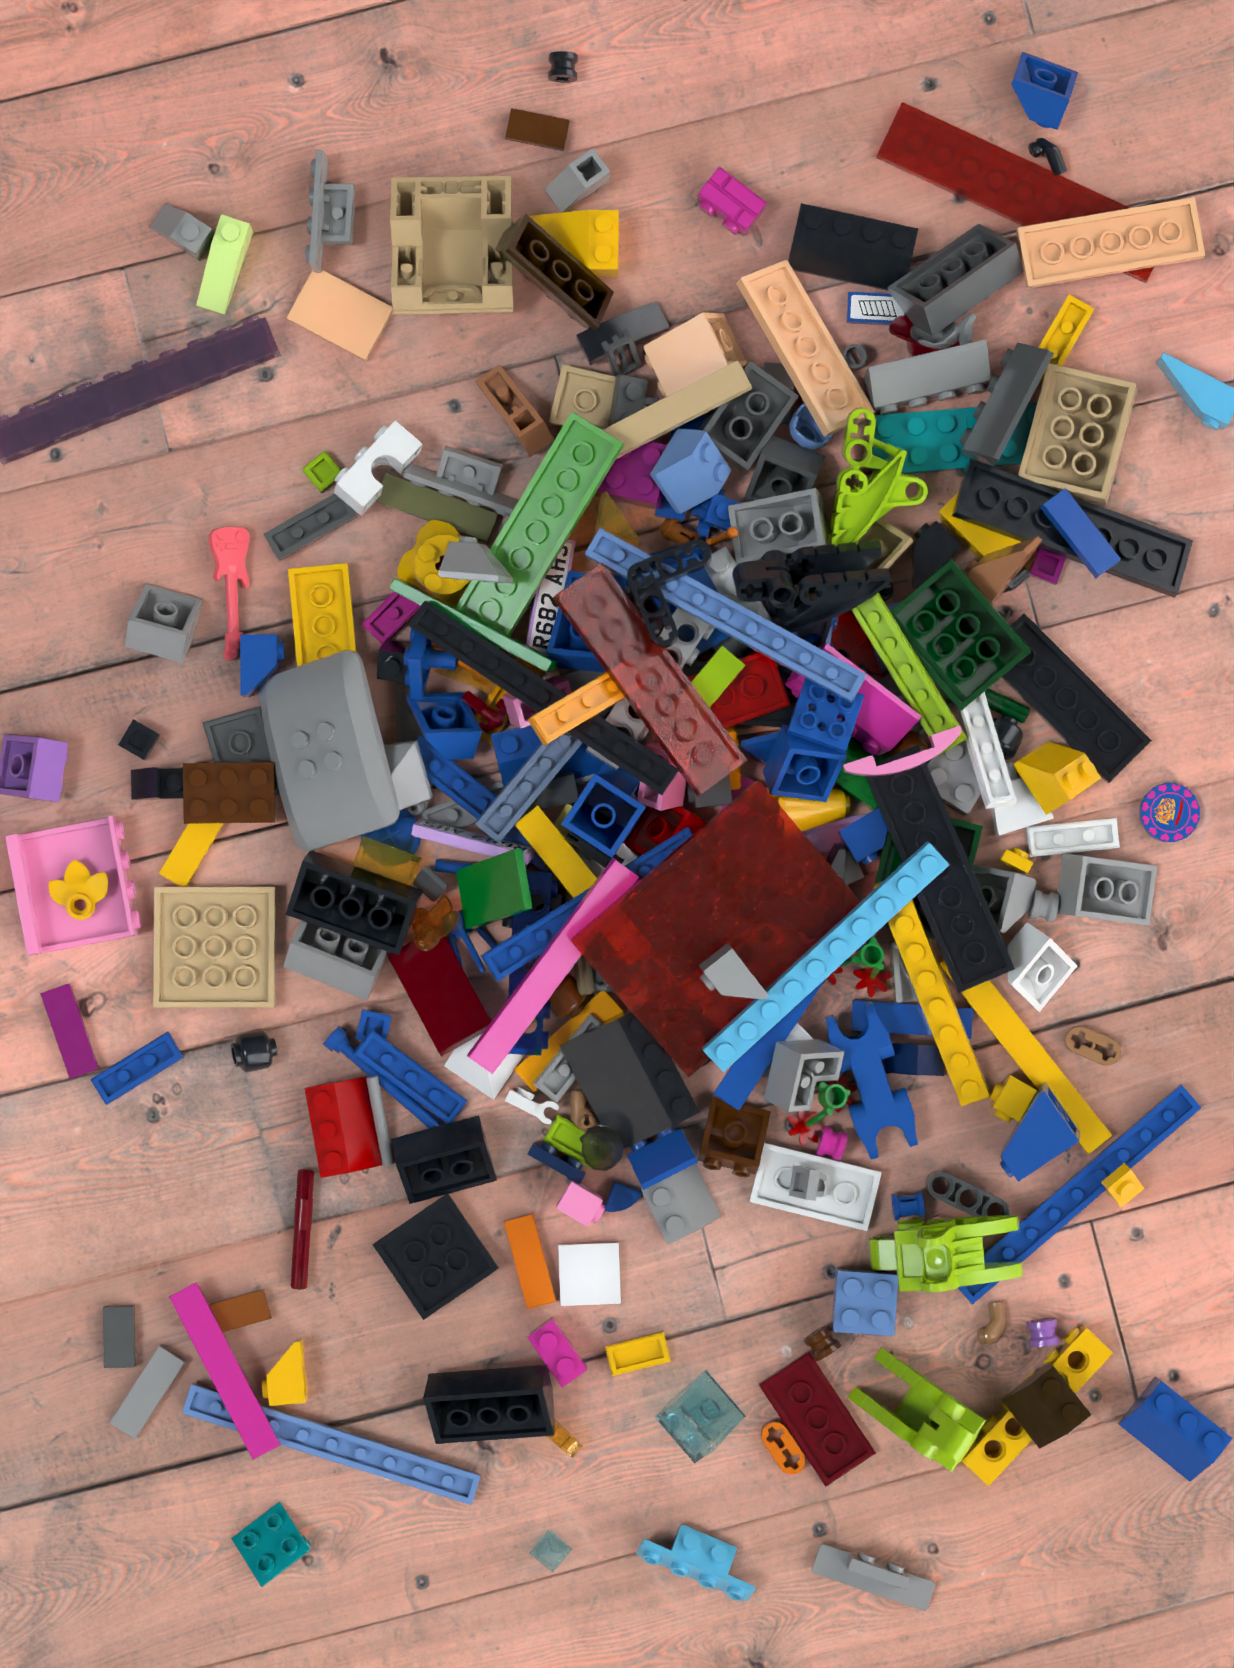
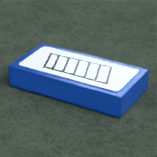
[846,292,906,326]

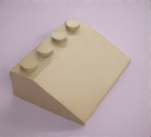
[1018,363,1137,506]

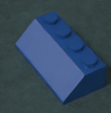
[491,711,610,788]

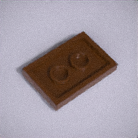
[183,762,275,824]

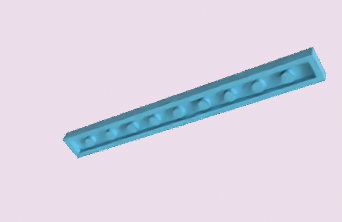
[702,841,949,1073]

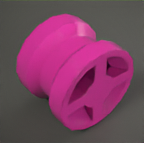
[816,1126,848,1162]

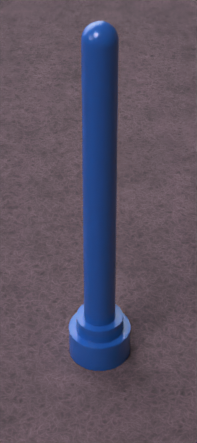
[323,1026,441,1128]

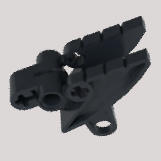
[732,540,890,648]

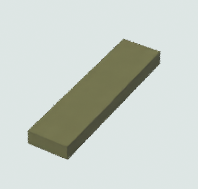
[376,473,498,543]

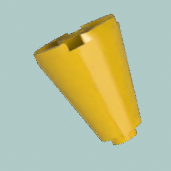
[764,787,850,838]

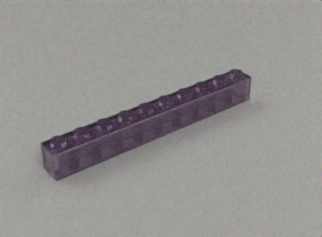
[0,316,281,465]

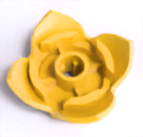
[397,520,479,607]

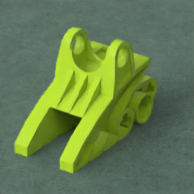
[829,407,928,547]
[869,1215,1023,1292]
[848,1347,986,1472]

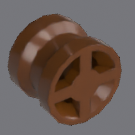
[803,1324,841,1361]

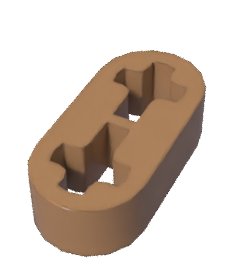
[1064,1026,1121,1066]

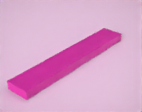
[169,1282,281,1460]

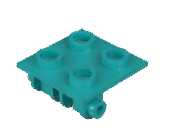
[231,1501,311,1587]

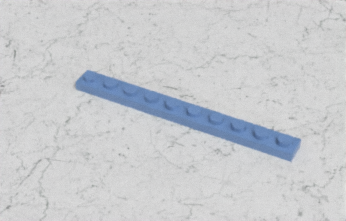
[585,528,867,703]
[182,1383,481,1505]

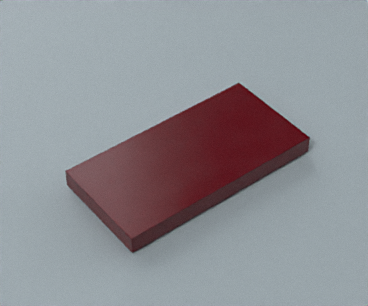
[387,926,492,1057]
[758,1350,876,1487]

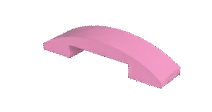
[842,726,962,776]

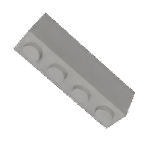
[864,339,991,415]

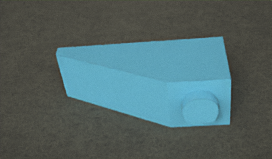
[1156,352,1234,430]

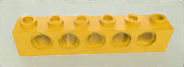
[962,1325,1113,1487]

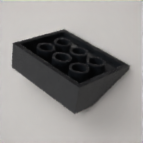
[559,1003,699,1153]

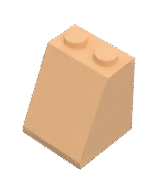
[643,312,747,397]

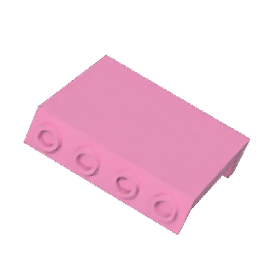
[5,816,142,955]

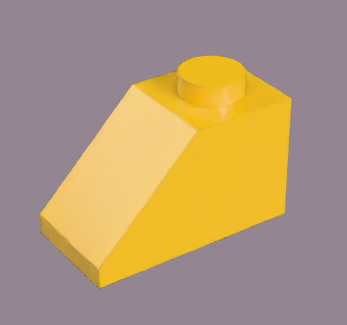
[262,1338,308,1406]

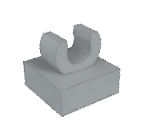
[789,1165,827,1201]

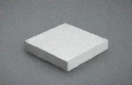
[558,1242,621,1306]

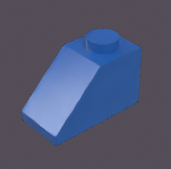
[240,634,285,697]
[837,808,888,865]

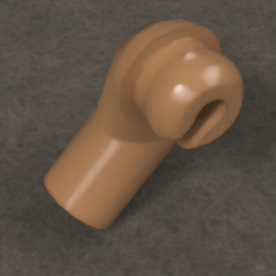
[571,1091,597,1132]
[977,1301,1006,1345]

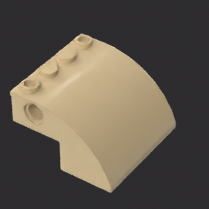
[390,176,513,315]

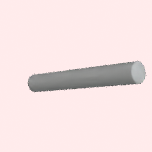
[366,1075,394,1166]

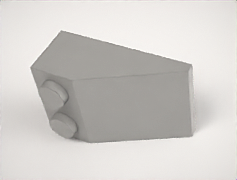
[728,488,831,565]
[1057,853,1157,925]

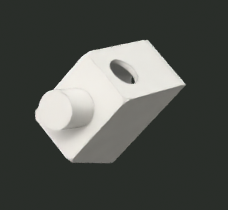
[991,762,1053,837]

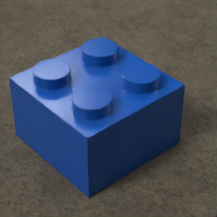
[763,725,847,802]

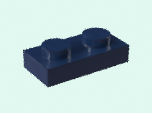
[527,1141,586,1184]

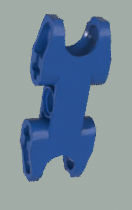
[824,1002,918,1160]

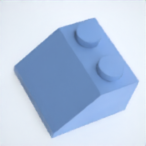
[650,428,732,514]

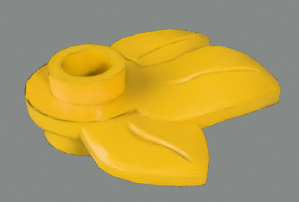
[48,860,109,920]

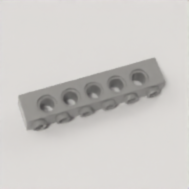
[586,607,715,770]

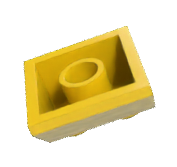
[1013,741,1101,815]

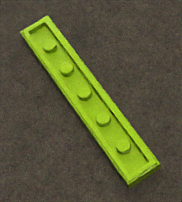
[852,593,967,754]

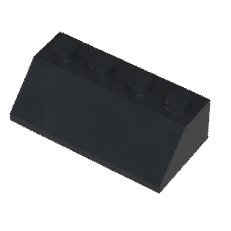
[788,203,918,291]
[285,851,423,955]
[423,1365,555,1444]

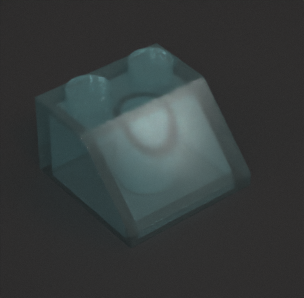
[655,1370,745,1463]

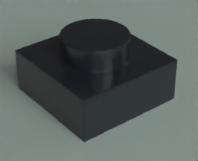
[118,719,161,761]

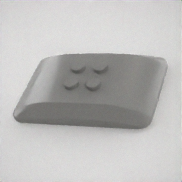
[258,650,400,851]

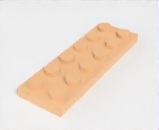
[1016,197,1206,289]
[736,259,875,437]

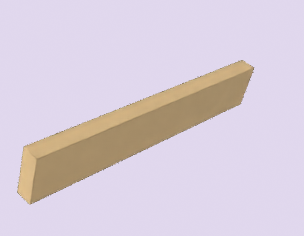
[603,360,752,459]

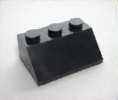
[391,1115,497,1204]

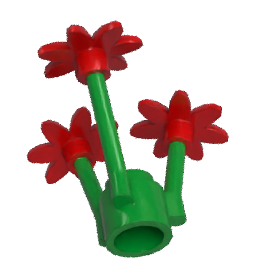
[822,929,892,998]
[787,1074,857,1146]

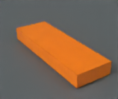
[504,1213,556,1310]

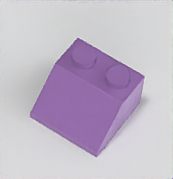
[0,734,68,802]

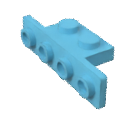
[636,1524,755,1601]

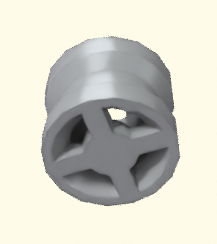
[1028,889,1059,923]

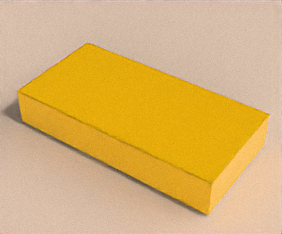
[605,1331,671,1376]

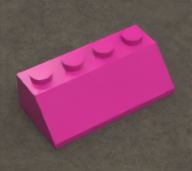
[785,644,921,756]

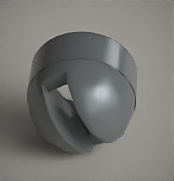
[843,344,868,369]

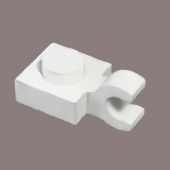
[505,1087,559,1124]

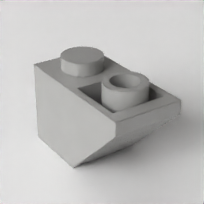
[545,148,610,213]

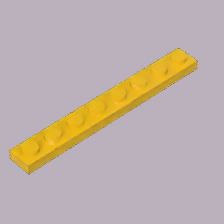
[874,881,990,1107]

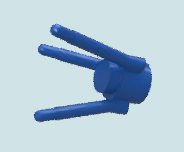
[444,910,497,973]

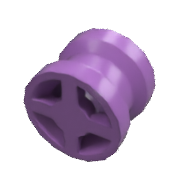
[1026,1318,1060,1347]

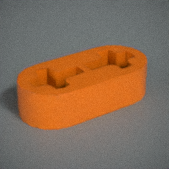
[761,1420,805,1475]

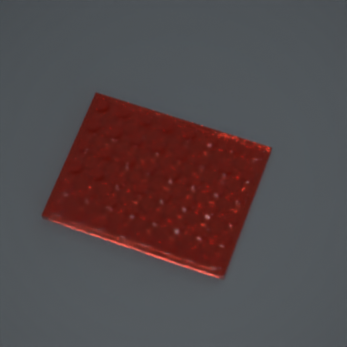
[570,780,861,1077]

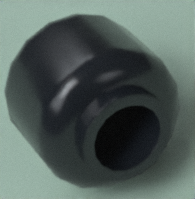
[992,716,1023,760]
[231,1030,277,1072]

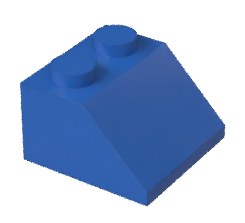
[627,1127,698,1190]

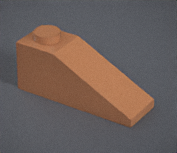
[475,364,554,457]
[964,536,1042,603]

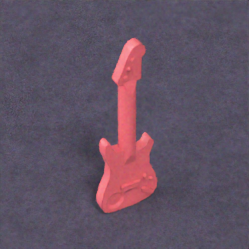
[208,527,250,661]

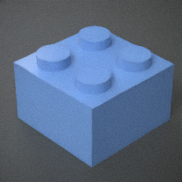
[831,1268,898,1336]

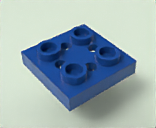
[404,628,458,700]
[786,678,864,754]

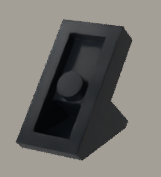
[131,767,183,800]

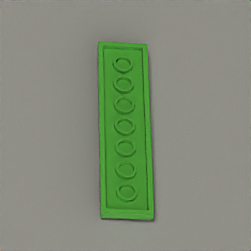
[456,412,624,651]

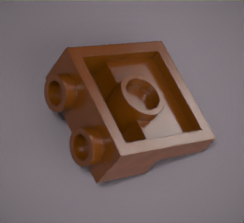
[697,1097,771,1178]

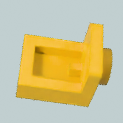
[1101,1163,1144,1208]

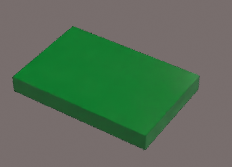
[456,849,532,929]

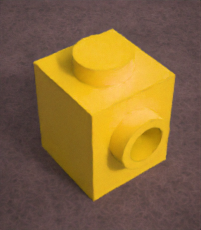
[989,1075,1037,1124]

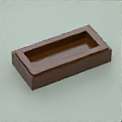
[505,108,570,151]

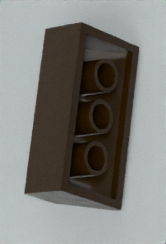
[495,213,614,330]

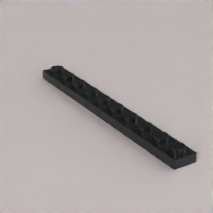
[408,600,679,796]

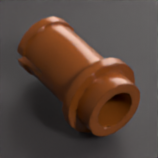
[660,518,699,545]

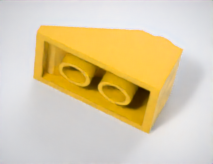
[529,210,619,277]

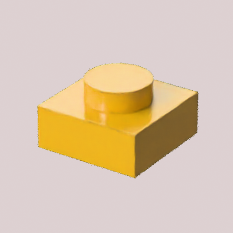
[998,847,1033,874]

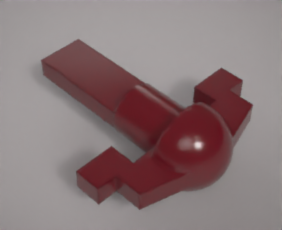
[461,690,507,733]

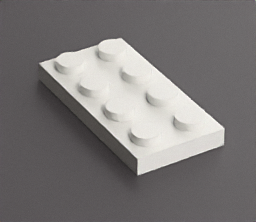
[749,1143,882,1231]

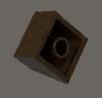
[1001,1362,1091,1449]

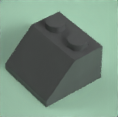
[744,435,825,501]

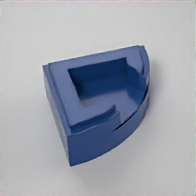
[604,1181,642,1212]

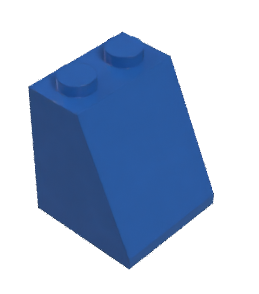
[561,773,646,858]
[1000,1082,1080,1182]

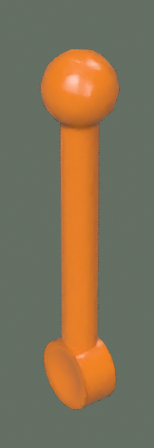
[705,527,738,546]

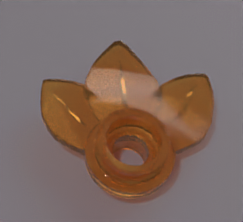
[412,895,459,951]

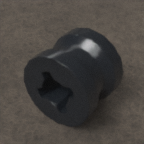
[548,51,578,83]

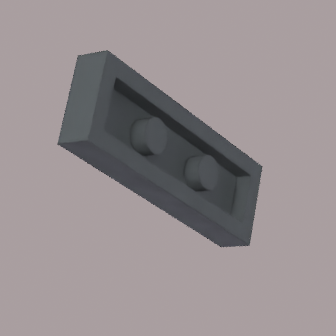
[264,494,357,561]

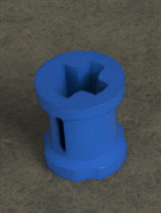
[891,1191,925,1221]

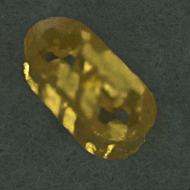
[547,1419,583,1458]

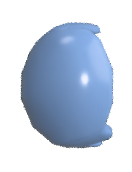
[789,403,834,450]

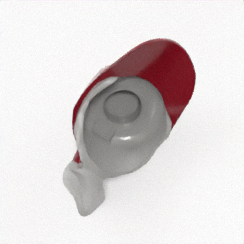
[889,314,976,357]

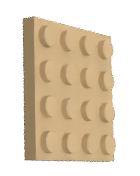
[153,887,276,1008]

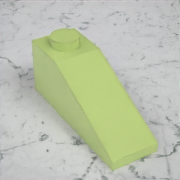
[196,214,253,316]

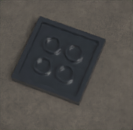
[372,1193,499,1320]

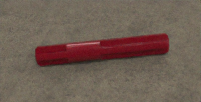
[290,1169,314,1290]

